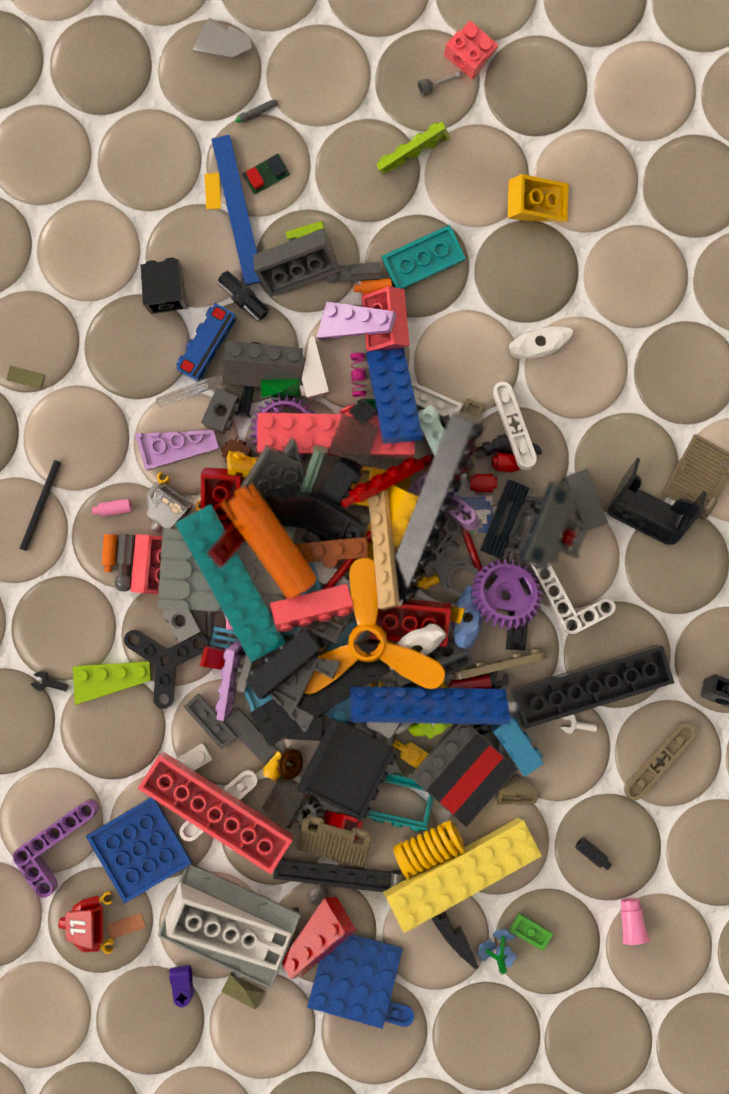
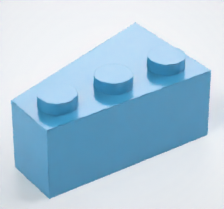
[489,716,544,777]

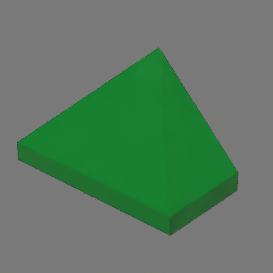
[261,379,299,398]

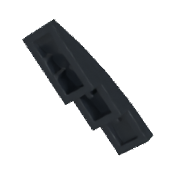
[431,912,479,969]

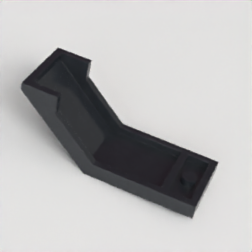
[263,488,367,541]

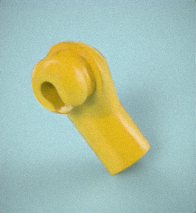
[417,573,441,589]

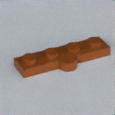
[295,537,370,568]

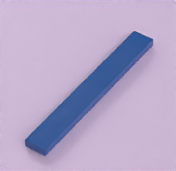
[211,134,262,286]

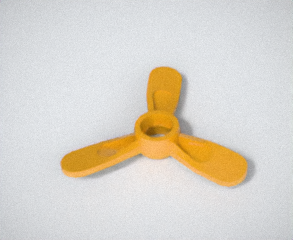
[305,558,445,694]

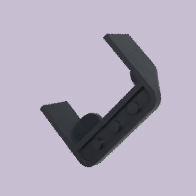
[608,458,707,545]

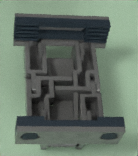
[480,480,590,570]

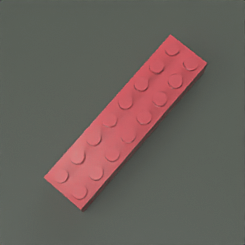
[257,413,415,457]
[137,751,294,874]

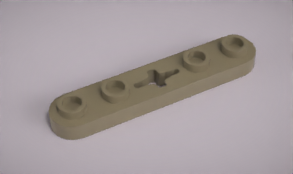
[453,648,548,680]
[624,722,696,801]

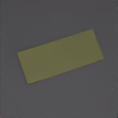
[6,365,45,389]

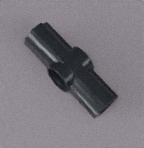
[217,270,270,322]

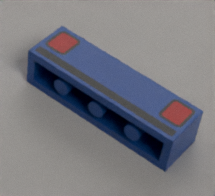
[176,303,237,383]

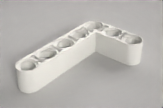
[527,563,616,634]

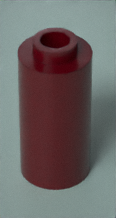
[447,673,492,689]

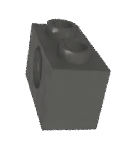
[201,387,241,434]

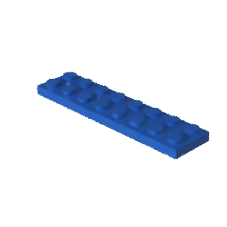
[350,687,511,724]

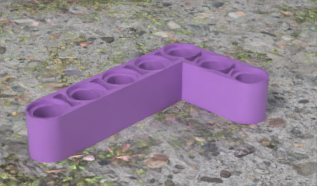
[13,799,99,898]

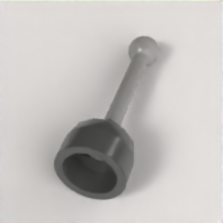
[418,71,462,96]

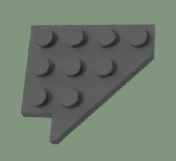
[240,438,304,498]

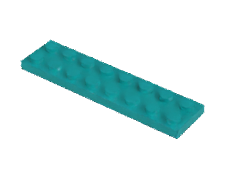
[175,504,285,662]

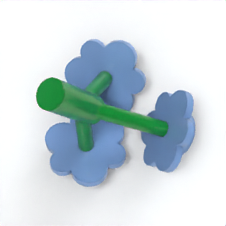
[477,929,517,974]

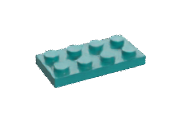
[381,225,466,289]

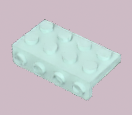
[418,405,467,481]

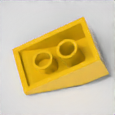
[507,174,569,222]

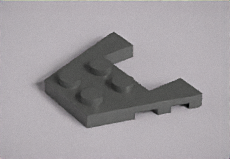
[270,657,342,732]

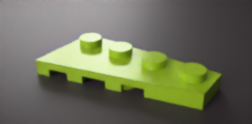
[376,121,451,175]
[73,661,152,705]

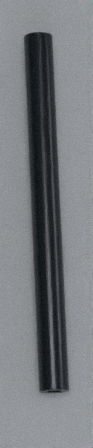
[19,460,61,551]

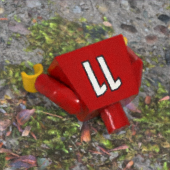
[58,891,114,954]

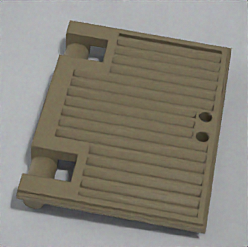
[661,434,729,518]
[297,815,372,868]

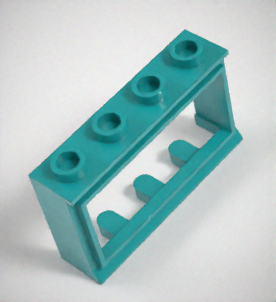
[362,773,433,832]

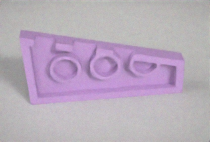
[317,302,397,340]
[135,430,220,471]
[215,640,245,721]

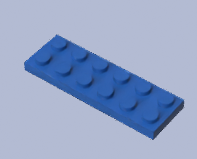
[366,348,423,444]

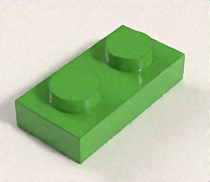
[509,912,553,951]

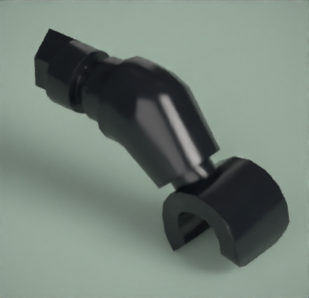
[475,434,542,460]

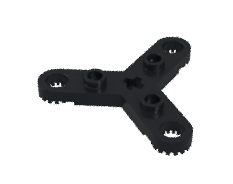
[124,630,210,709]

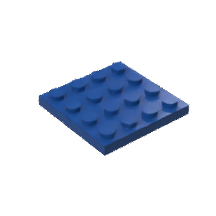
[86,797,193,904]
[307,934,403,1029]

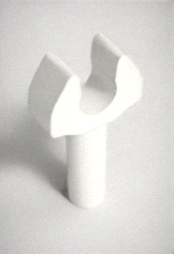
[560,715,597,734]

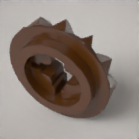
[276,748,303,780]

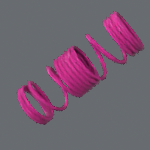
[350,352,367,397]

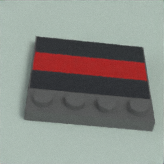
[409,724,517,828]

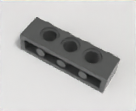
[392,639,474,688]

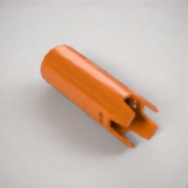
[221,483,317,598]

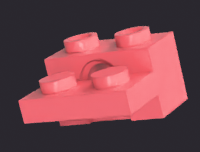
[444,21,498,79]

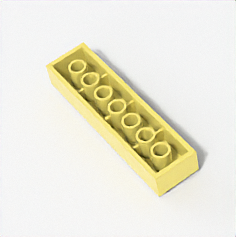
[383,818,542,933]

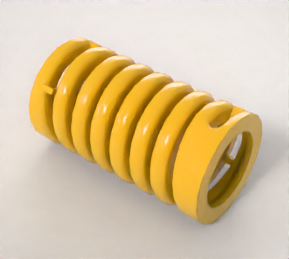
[393,819,466,879]

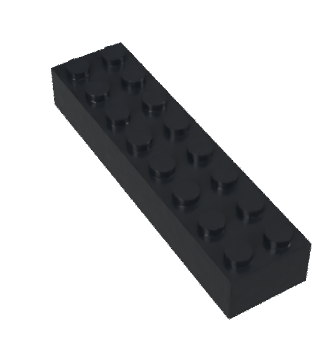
[511,644,675,729]

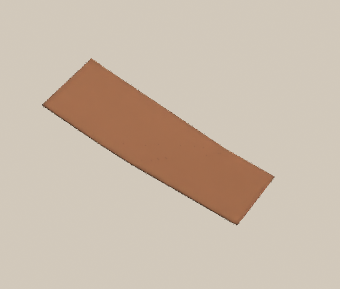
[106,913,146,939]

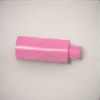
[92,498,132,517]

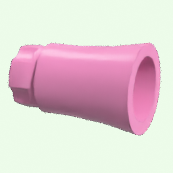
[620,898,650,945]

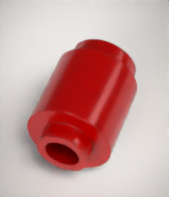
[491,452,520,473]
[470,473,497,493]

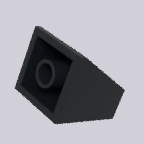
[140,257,188,314]

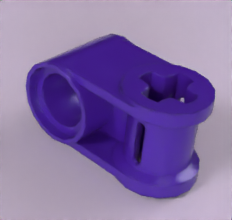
[169,965,194,1007]

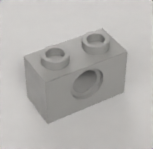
[162,608,203,642]

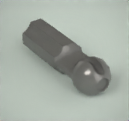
[324,262,381,283]
[114,534,136,592]

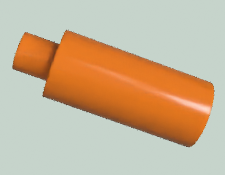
[354,278,392,295]
[102,534,118,573]

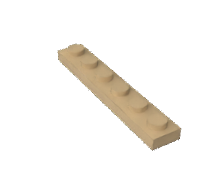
[368,490,399,610]

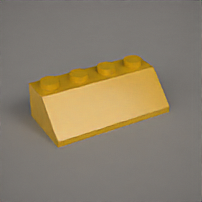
[364,485,419,561]

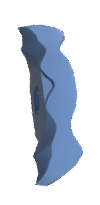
[452,585,482,649]

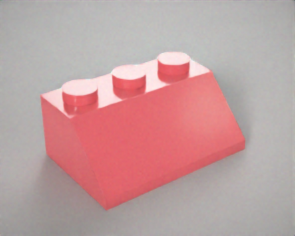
[361,286,410,351]
[130,534,163,594]

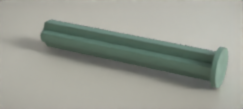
[300,445,328,493]

